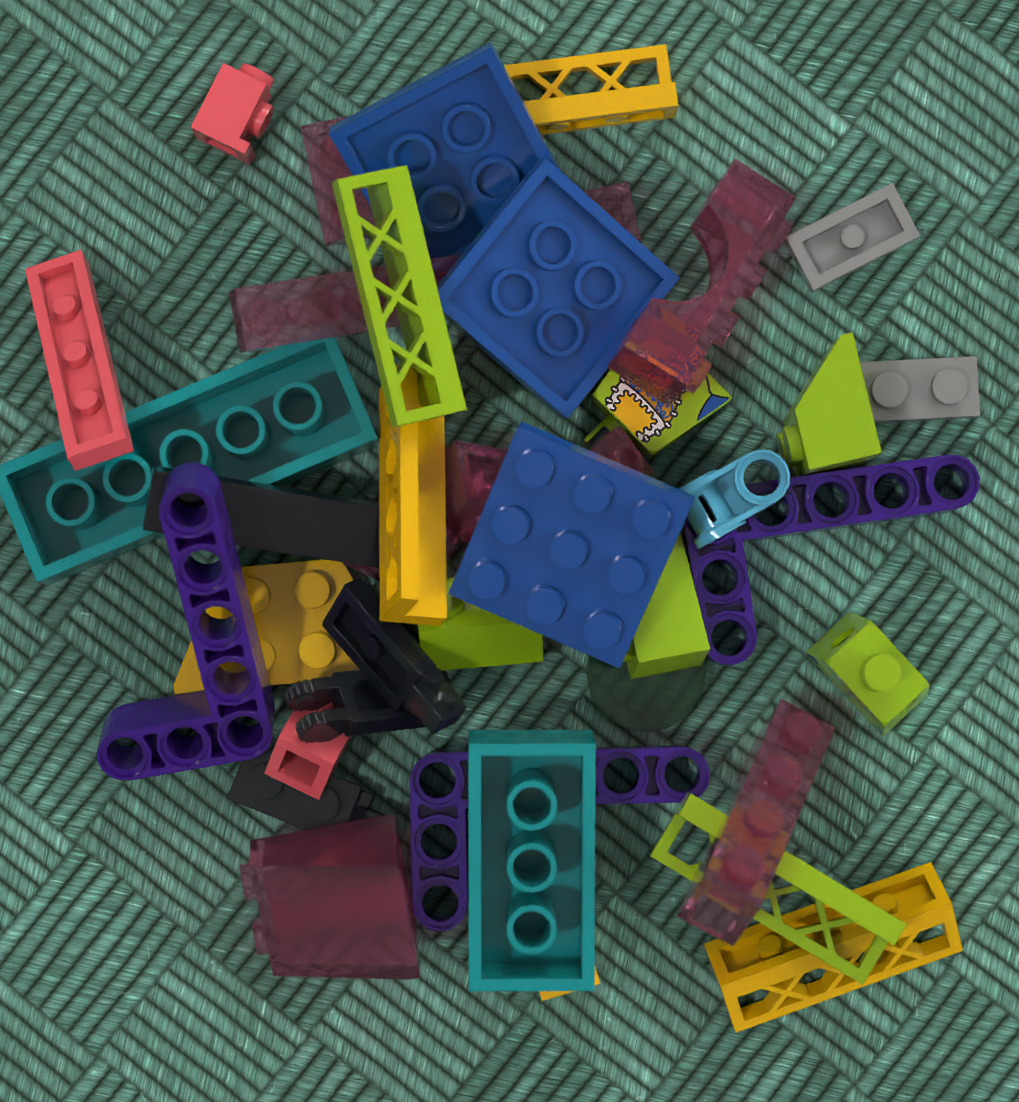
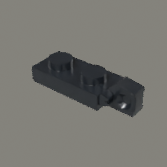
[322,578,467,735]
[226,749,398,846]

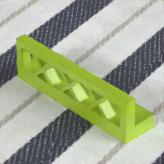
[332,165,467,428]
[650,792,907,985]

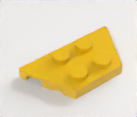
[173,559,360,694]

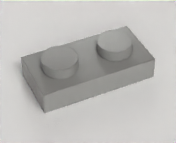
[784,183,920,293]
[860,356,980,423]

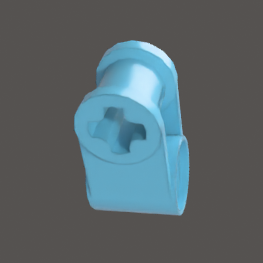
[679,450,790,549]

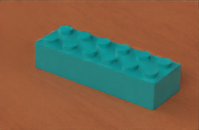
[0,326,379,585]

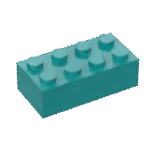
[468,730,596,991]

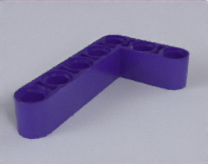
[681,455,980,666]
[97,463,275,781]
[410,745,710,932]

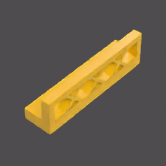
[504,44,678,135]
[379,362,447,626]
[704,862,963,1033]

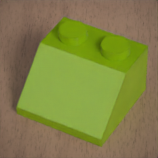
[776,332,882,477]

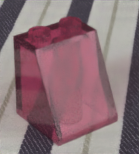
[240,814,421,980]

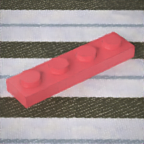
[25,250,134,471]

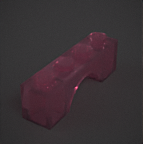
[607,159,796,406]
[677,699,836,946]

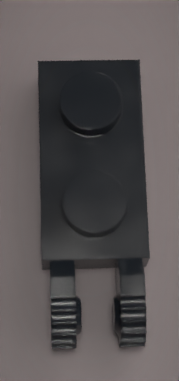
[284,670,456,743]

